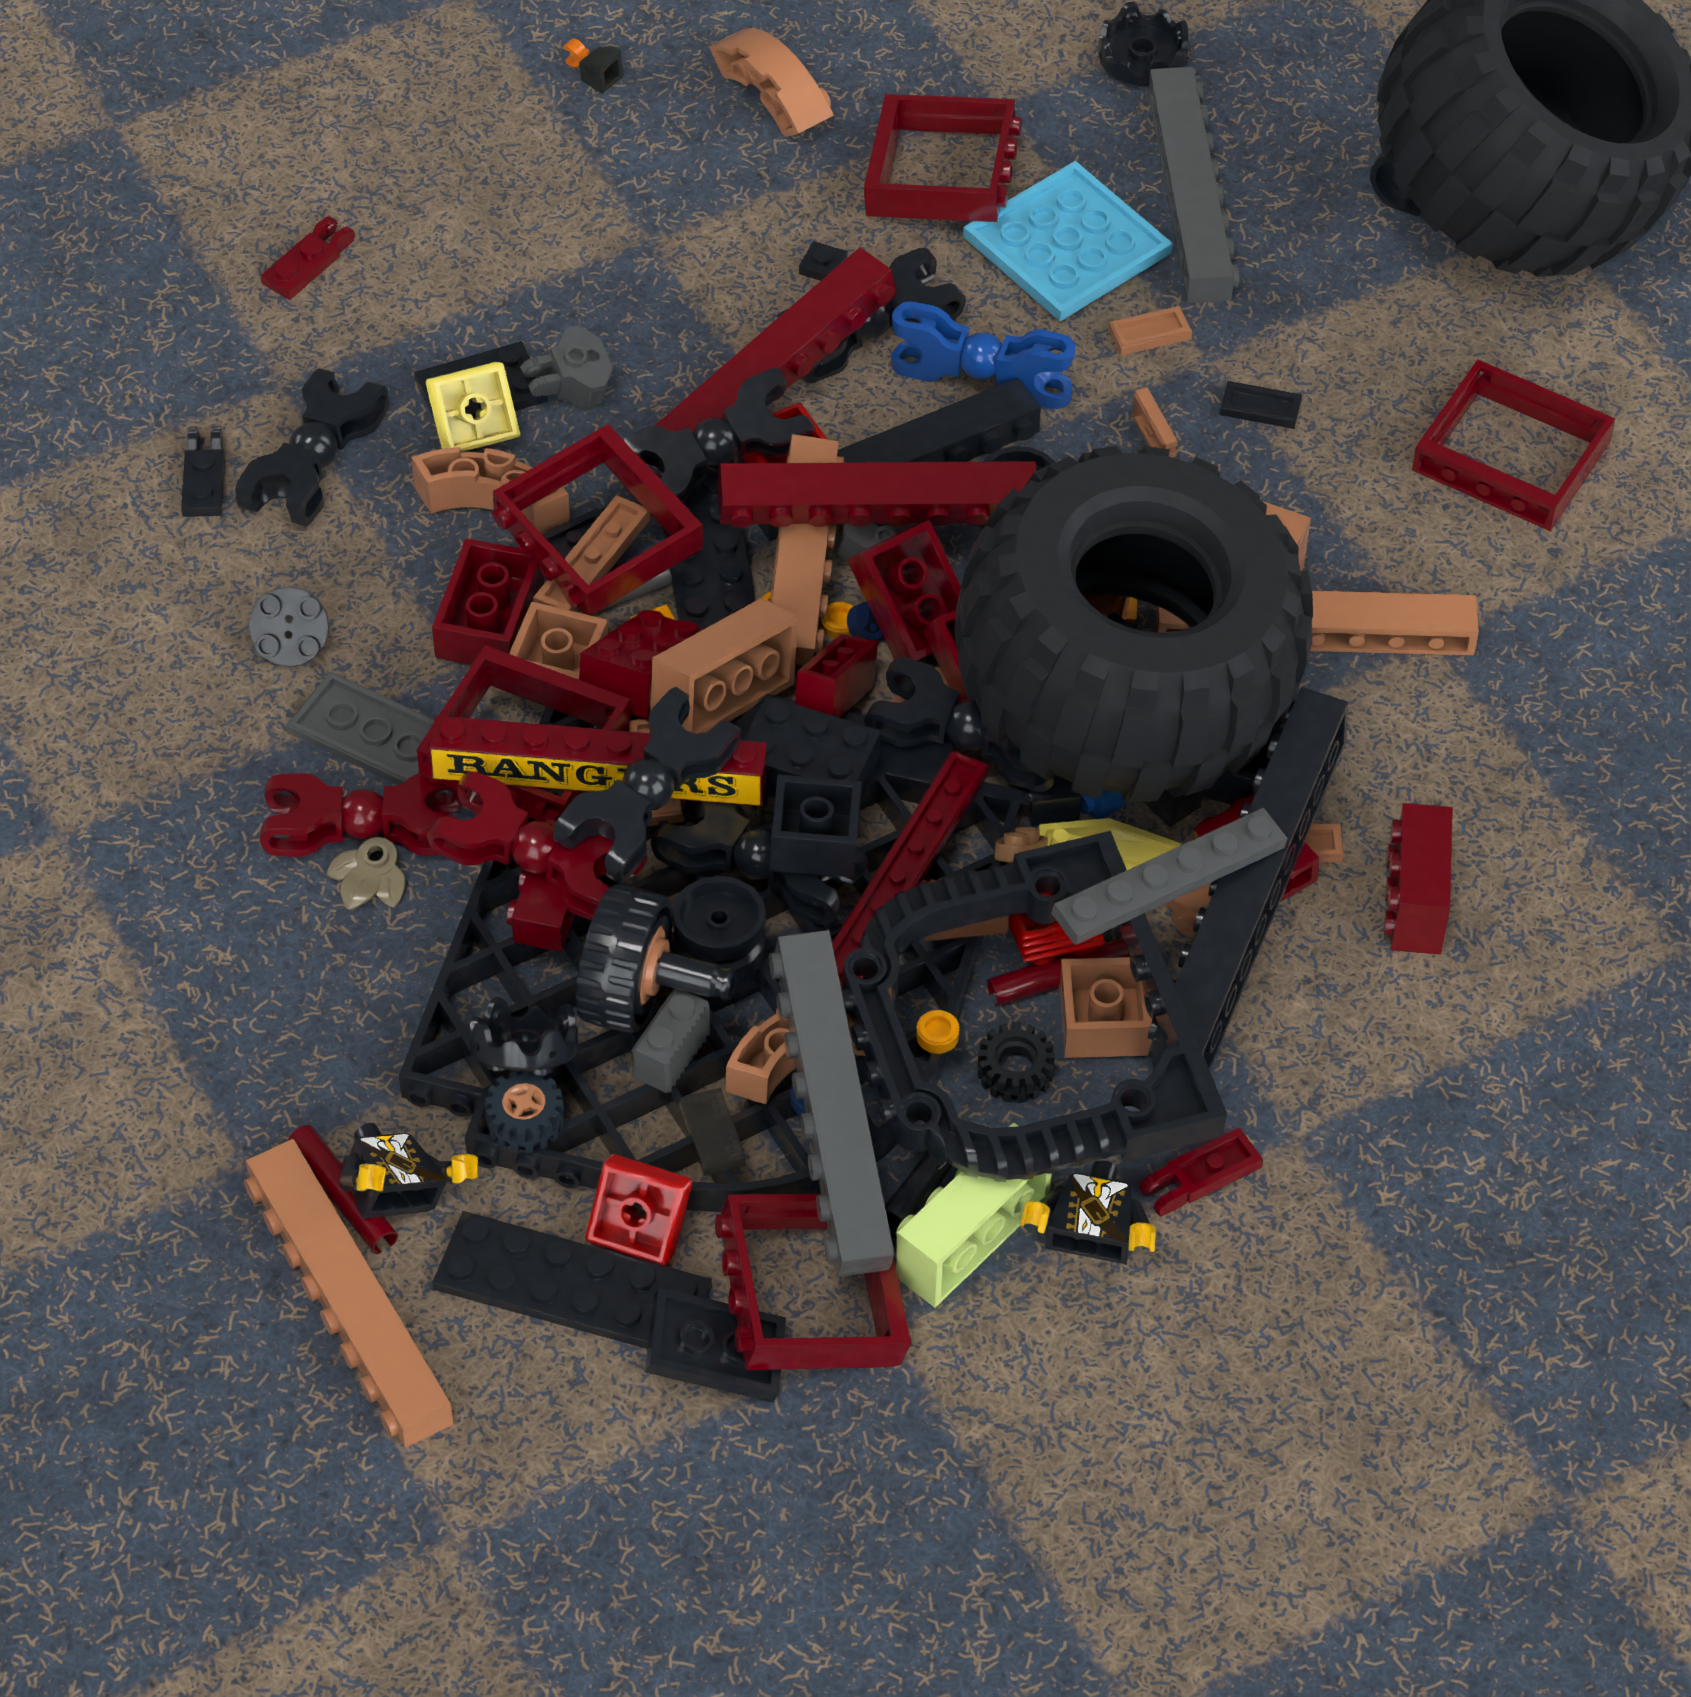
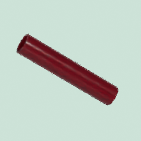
[987,937,1131,1007]
[288,1125,398,1254]

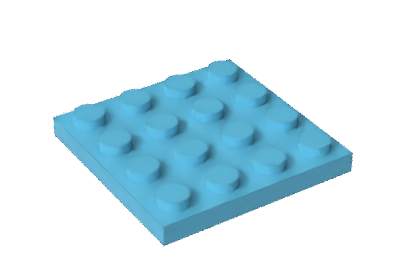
[963,161,1173,321]

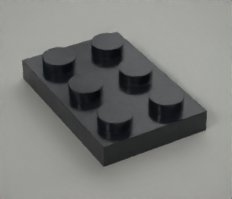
[414,341,548,421]
[645,1287,786,1402]

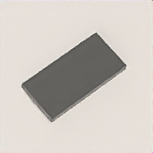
[286,671,434,785]

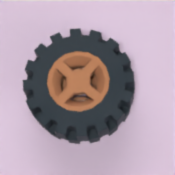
[485,1070,564,1153]

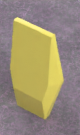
[1038,818,1182,870]

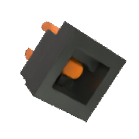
[563,38,623,94]

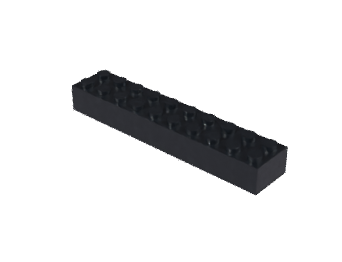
[1148,687,1348,1071]

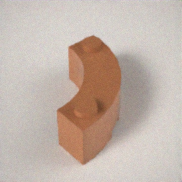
[709,28,834,137]
[411,447,570,534]
[725,1009,865,1104]

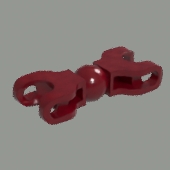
[427,771,647,920]
[259,773,463,857]

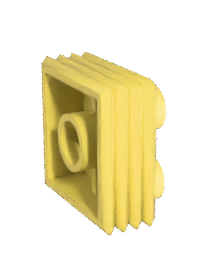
[426,362,520,452]

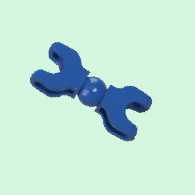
[891,302,1075,409]

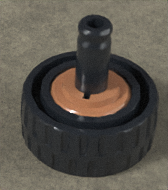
[576,885,737,1033]

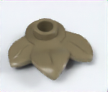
[327,837,406,910]

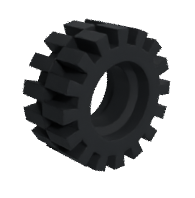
[977,1022,1055,1103]

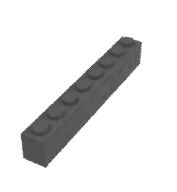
[1148,67,1239,303]
[769,930,895,1277]

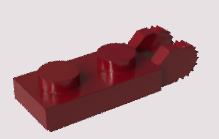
[261,216,355,300]
[1139,1128,1263,1216]

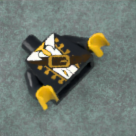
[338,1123,478,1219]
[1020,1160,1156,1265]

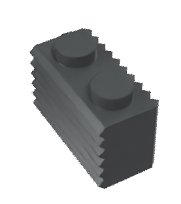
[631,989,710,1093]

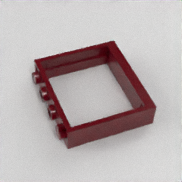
[864,94,1022,222]
[1412,359,1616,532]
[492,424,703,616]
[416,645,632,822]
[715,1194,911,1370]

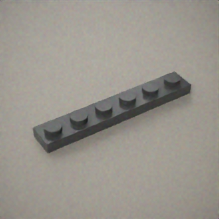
[1051,808,1288,945]

